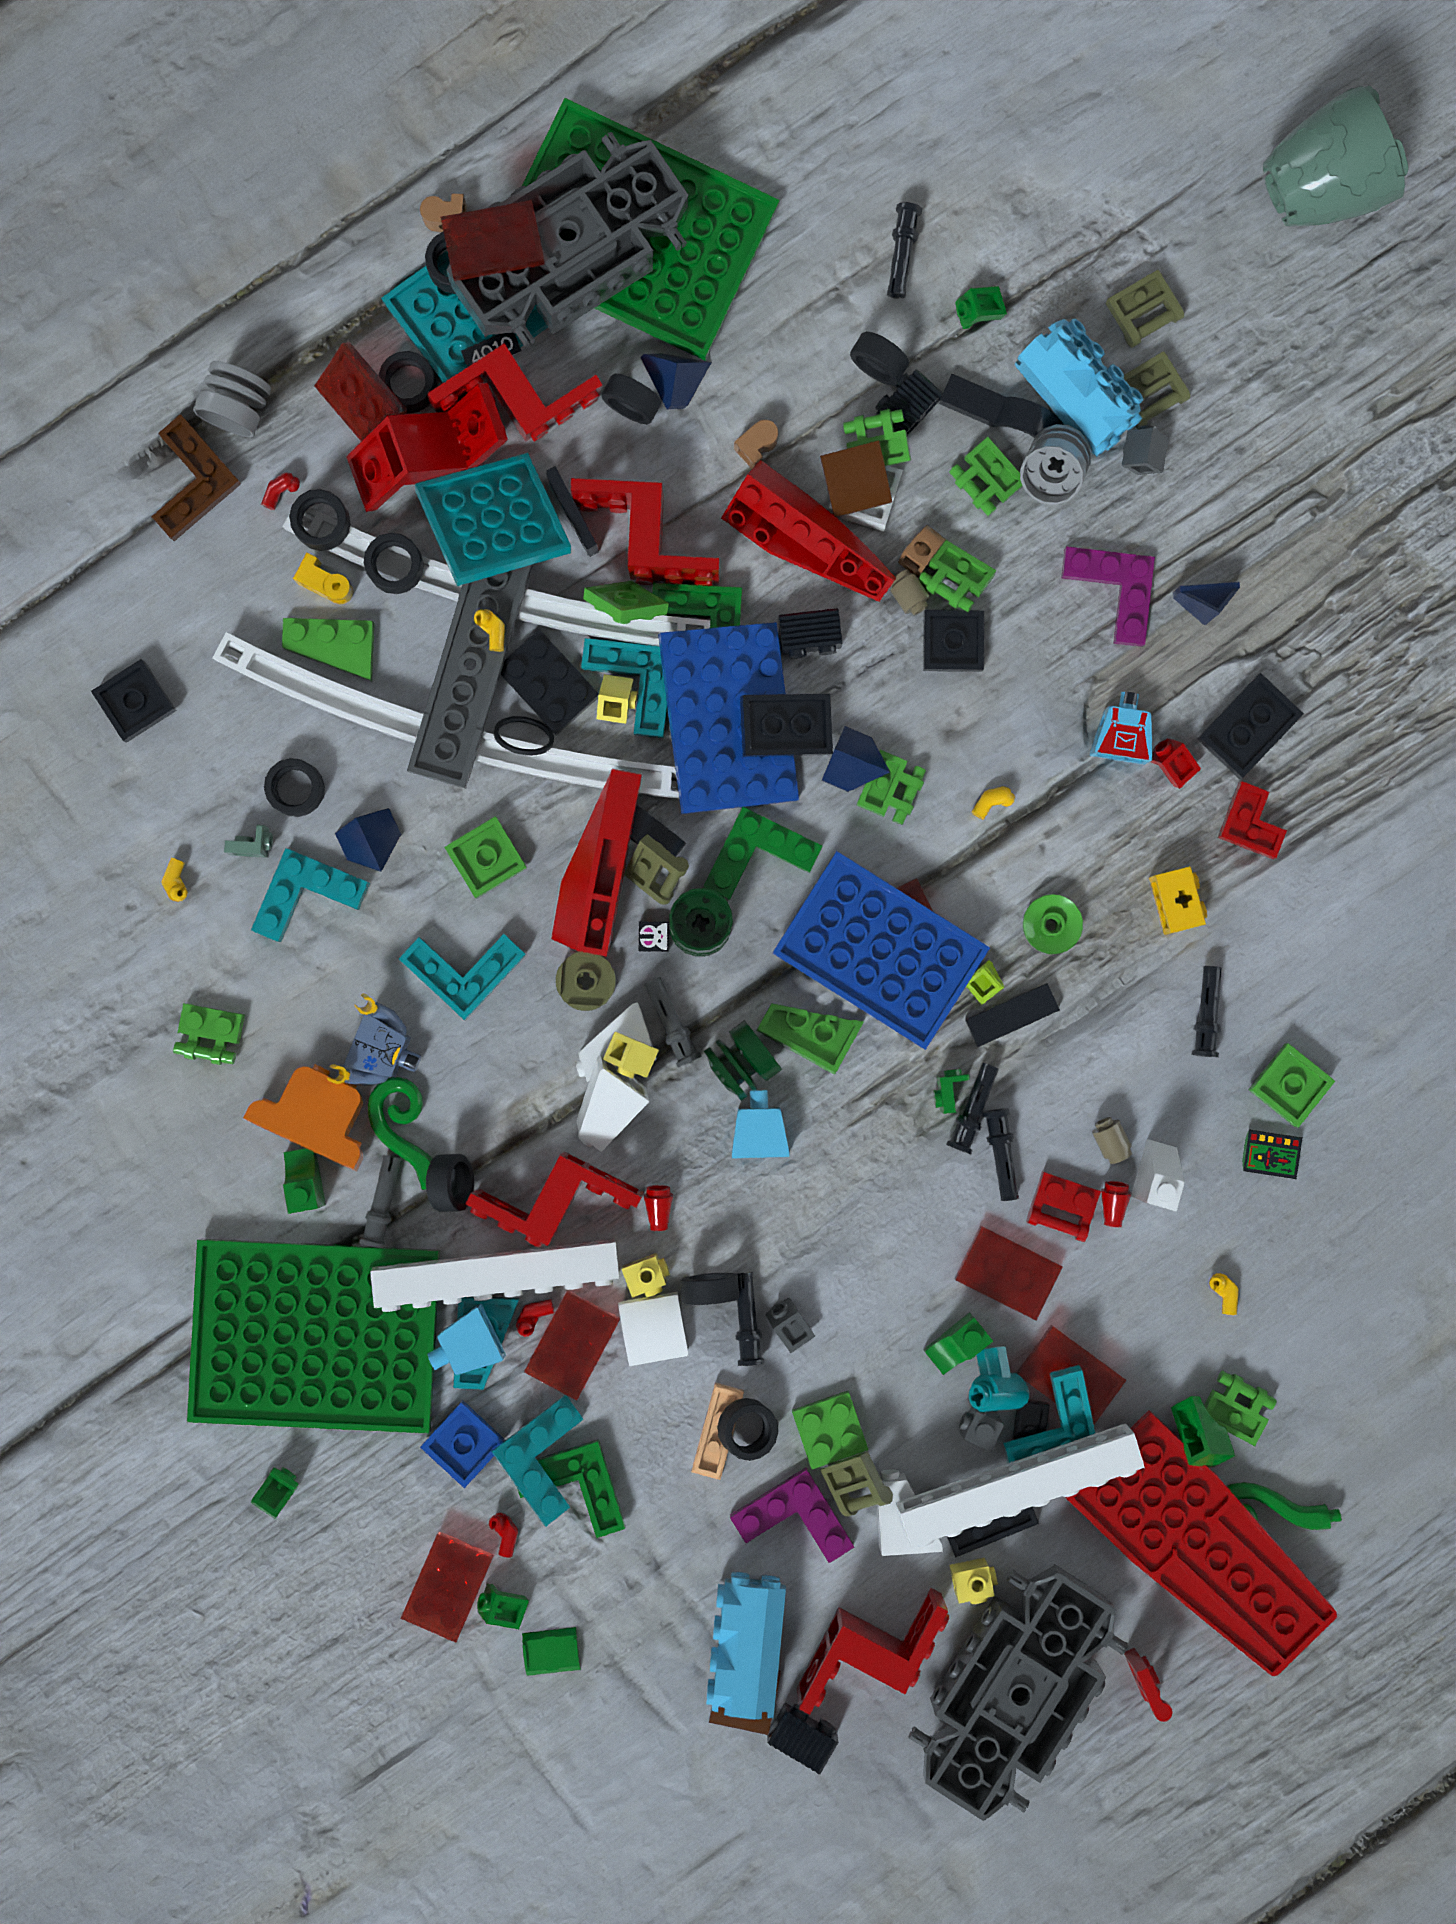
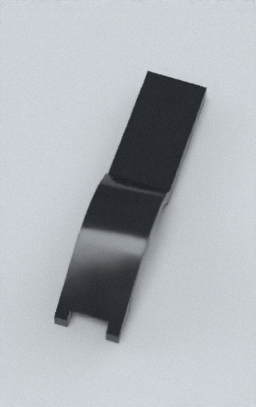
[939,374,1064,438]

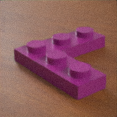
[1061,546,1155,647]
[730,1467,855,1563]

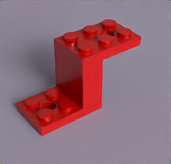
[428,343,603,442]
[346,383,508,512]
[571,478,719,586]
[466,1151,644,1247]
[797,1588,949,1715]

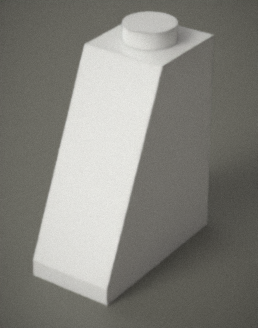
[575,1002,657,1082]
[576,1054,649,1152]
[1131,1139,1185,1212]
[876,1469,943,1556]

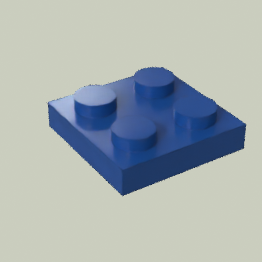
[420,1400,505,1489]

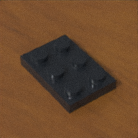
[500,629,599,736]
[1197,673,1304,779]
[740,694,833,757]

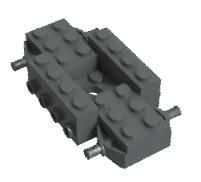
[447,132,688,348]
[908,1564,1128,1821]

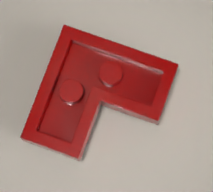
[1218,781,1287,859]

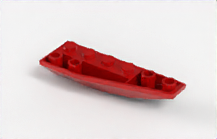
[721,460,896,602]
[551,768,642,957]

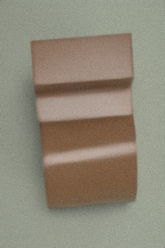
[420,193,467,232]
[734,420,778,469]
[898,525,946,578]

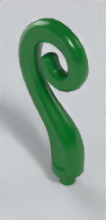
[368,1077,433,1190]
[1227,1482,1342,1530]

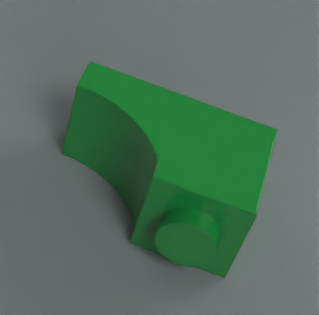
[283,1148,326,1214]
[923,1312,993,1375]
[1171,1395,1235,1467]

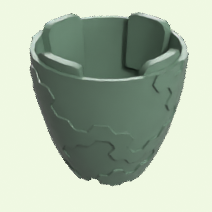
[1263,85,1409,227]

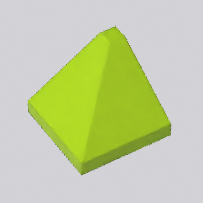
[966,960,1005,1004]

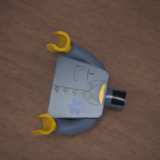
[327,993,422,1086]

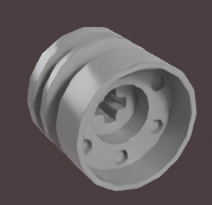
[193,361,271,438]
[1020,424,1092,505]

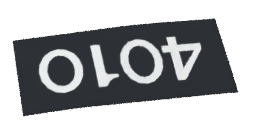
[461,332,522,367]

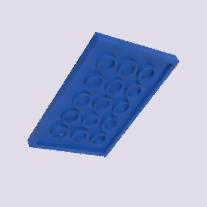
[658,622,799,814]
[772,851,990,1050]

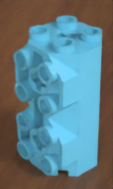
[1014,319,1143,457]
[706,1572,786,1719]

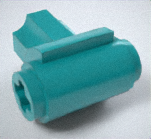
[969,1346,1030,1412]

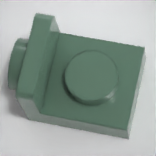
[224,824,273,858]

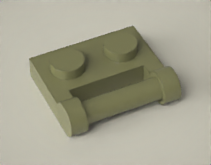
[1105,269,1184,348]
[1124,351,1190,429]
[624,834,689,905]
[820,1451,893,1517]

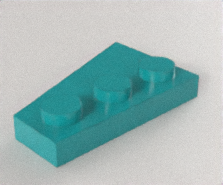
[453,1296,520,1390]

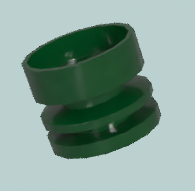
[669,888,733,957]
[704,1020,782,1101]

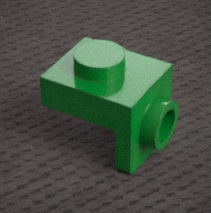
[933,1069,970,1114]
[250,1467,299,1519]

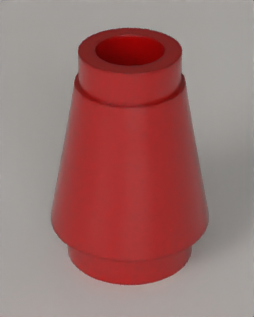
[1101,1181,1132,1227]
[643,1185,673,1231]

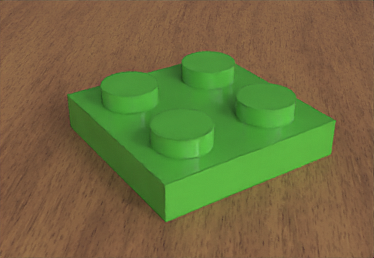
[583,580,669,624]
[444,816,527,899]
[1248,1043,1335,1128]
[792,1390,869,1469]

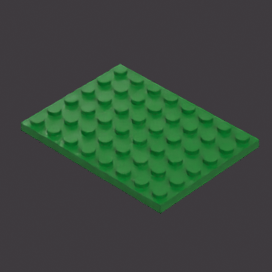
[522,98,780,361]
[187,1239,440,1434]

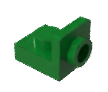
[955,286,1007,329]
[477,1583,529,1630]

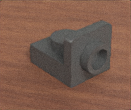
[765,1298,815,1353]

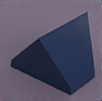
[640,353,712,410]
[1173,582,1240,625]
[821,726,890,792]
[335,808,402,872]

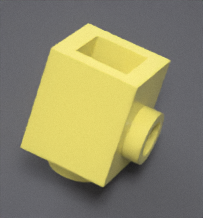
[597,674,638,724]
[603,1032,659,1079]
[621,1253,670,1298]
[949,1558,998,1604]

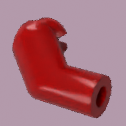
[261,472,300,510]
[516,1299,555,1337]
[489,1512,518,1558]

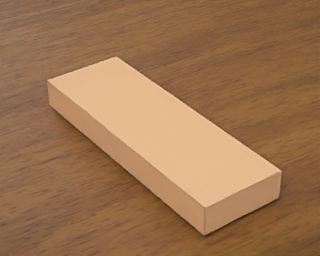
[691,1382,744,1480]

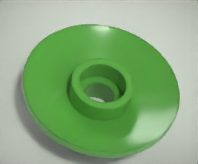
[1023,894,1083,954]

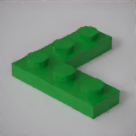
[652,583,742,628]
[703,807,823,900]
[517,1439,626,1538]

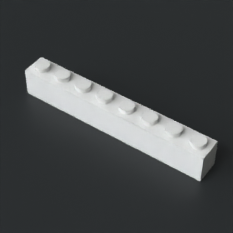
[370,1239,619,1312]
[896,1423,1145,1548]

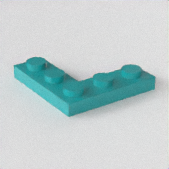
[581,638,667,739]
[251,848,370,942]
[399,934,527,1020]
[1003,1365,1096,1464]
[491,1395,584,1527]

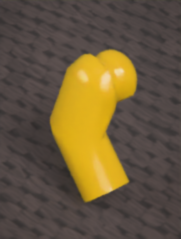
[474,609,505,652]
[971,786,1015,820]
[161,857,188,902]
[1209,1273,1239,1315]

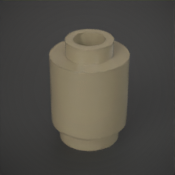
[890,569,930,616]
[1092,1117,1132,1164]

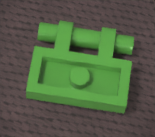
[843,409,912,467]
[949,437,1023,516]
[919,540,996,612]
[856,749,926,825]
[173,1003,245,1065]
[1204,1371,1277,1446]

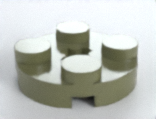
[556,951,616,1011]

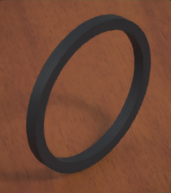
[494,716,554,756]

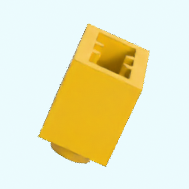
[1149,866,1207,935]

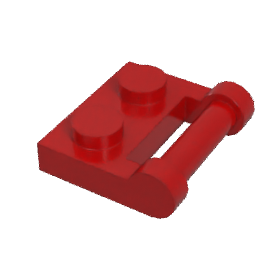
[1026,1171,1101,1242]
[1124,1648,1173,1722]

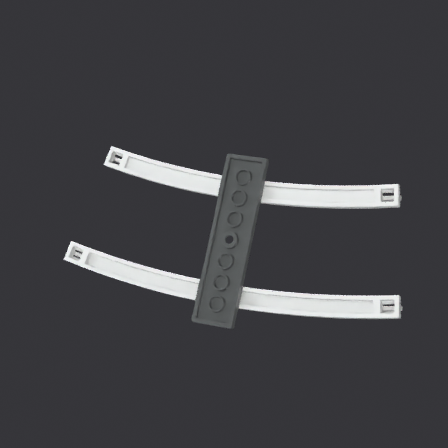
[212,507,710,799]

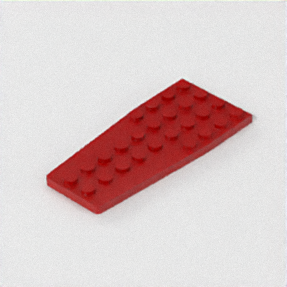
[1065,1410,1337,1676]

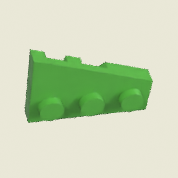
[282,618,374,682]
[756,1003,864,1075]

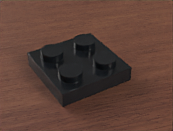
[923,610,984,672]
[91,659,177,743]

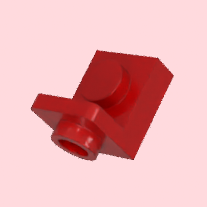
[1150,738,1201,789]

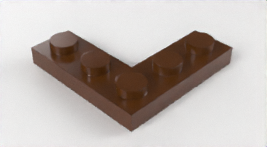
[151,414,241,541]

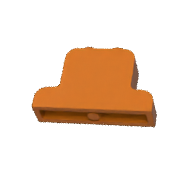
[243,1064,363,1172]

